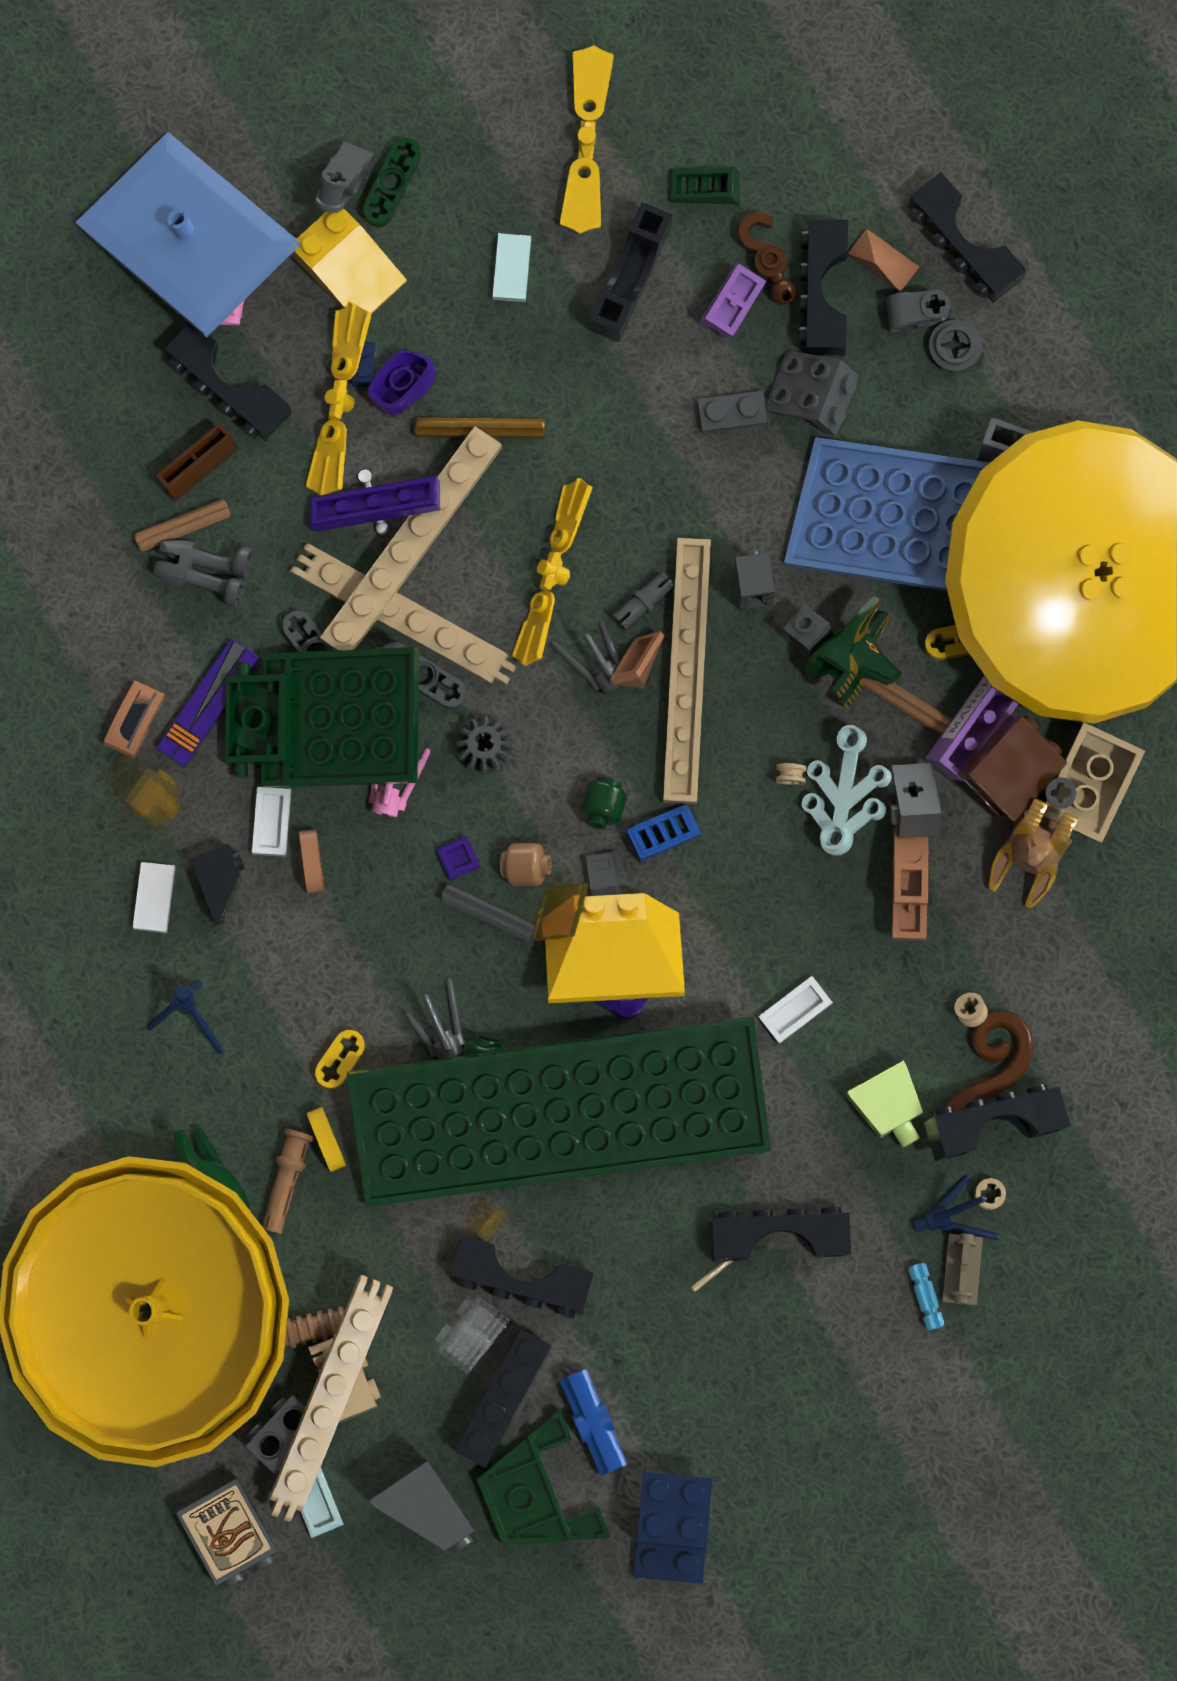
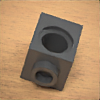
[783,605,834,659]

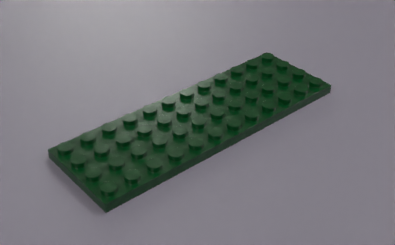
[347,1016,771,1207]

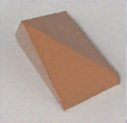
[848,229,919,293]
[610,631,664,689]

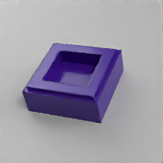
[436,836,481,881]

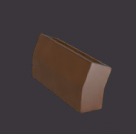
[155,423,239,502]

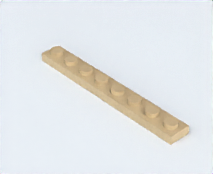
[320,426,502,650]
[663,538,711,804]

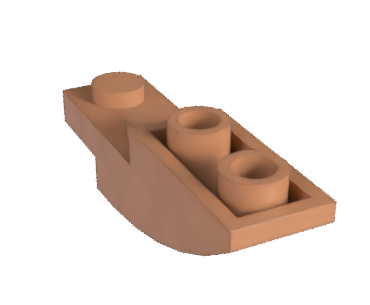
[892,825,928,941]

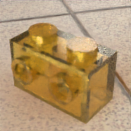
[124,768,182,831]

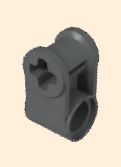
[885,290,950,332]

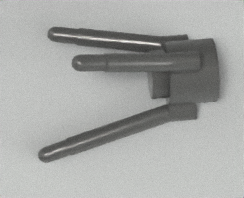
[551,620,620,695]
[406,978,466,1059]

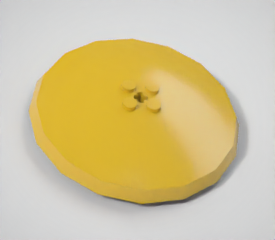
[945,420,1177,724]
[0,1156,289,1467]

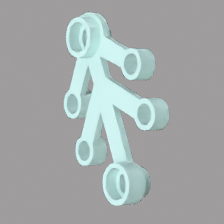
[802,725,892,856]

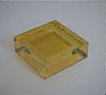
[477,1208,508,1243]

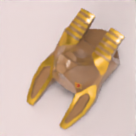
[989,798,1077,909]

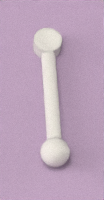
[358,470,389,535]

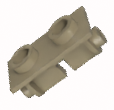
[942,1234,983,1306]

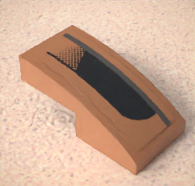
[103,681,165,758]

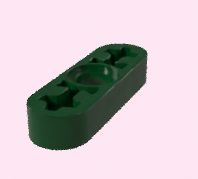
[363,137,421,227]

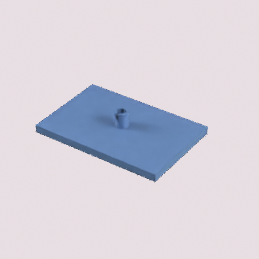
[75,132,300,338]
[784,437,989,591]

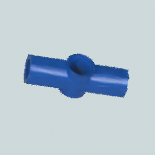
[560,1369,628,1476]

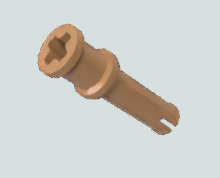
[261,1128,314,1234]

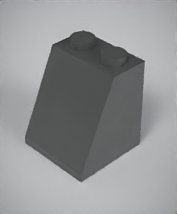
[369,1461,476,1553]

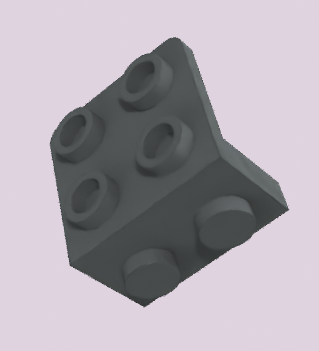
[766,351,859,436]

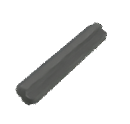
[440,885,535,941]

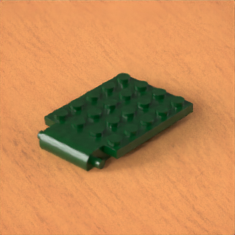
[224,647,419,788]

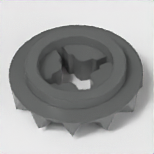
[928,320,982,373]

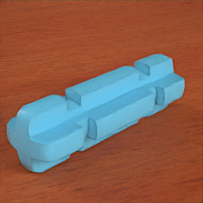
[908,1263,944,1330]

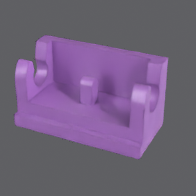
[698,263,766,339]

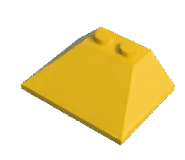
[544,893,685,1004]

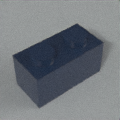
[352,342,376,387]

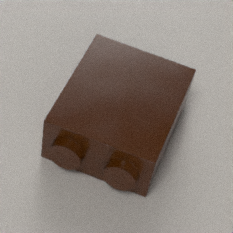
[957,716,1067,822]

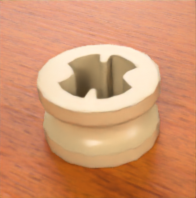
[776,763,806,785]
[954,993,988,1027]
[974,1178,1006,1210]

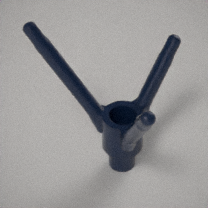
[147,981,224,1054]
[914,1175,1000,1240]

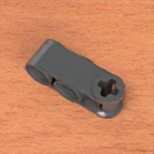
[314,141,375,213]

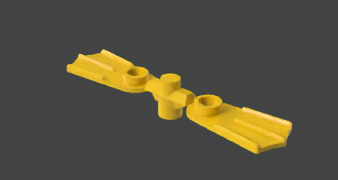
[560,45,614,234]
[306,303,372,496]
[512,478,593,666]

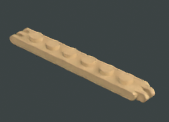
[289,543,517,685]
[269,1275,393,1522]

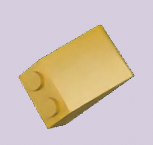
[291,208,407,313]

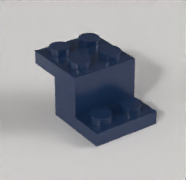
[634,1472,712,1584]

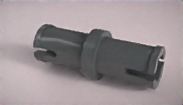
[611,571,674,631]

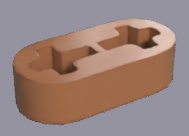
[299,829,324,894]

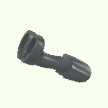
[152,540,253,608]

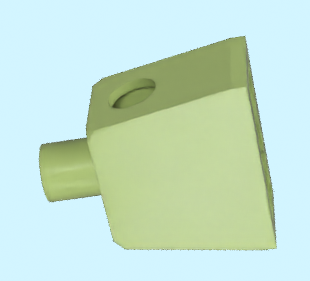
[846,1061,923,1148]

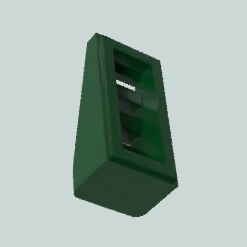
[670,167,740,204]

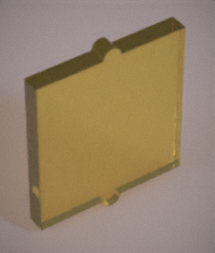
[532,882,589,941]

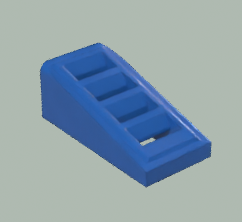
[626,804,701,863]

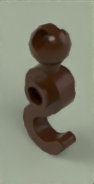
[738,212,797,305]

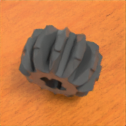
[456,716,513,774]

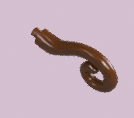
[942,1011,1034,1112]

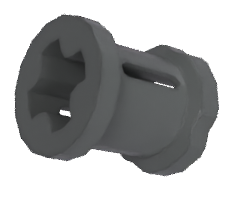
[1046,777,1076,809]

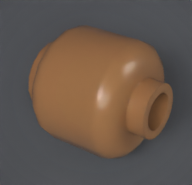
[500,843,552,887]

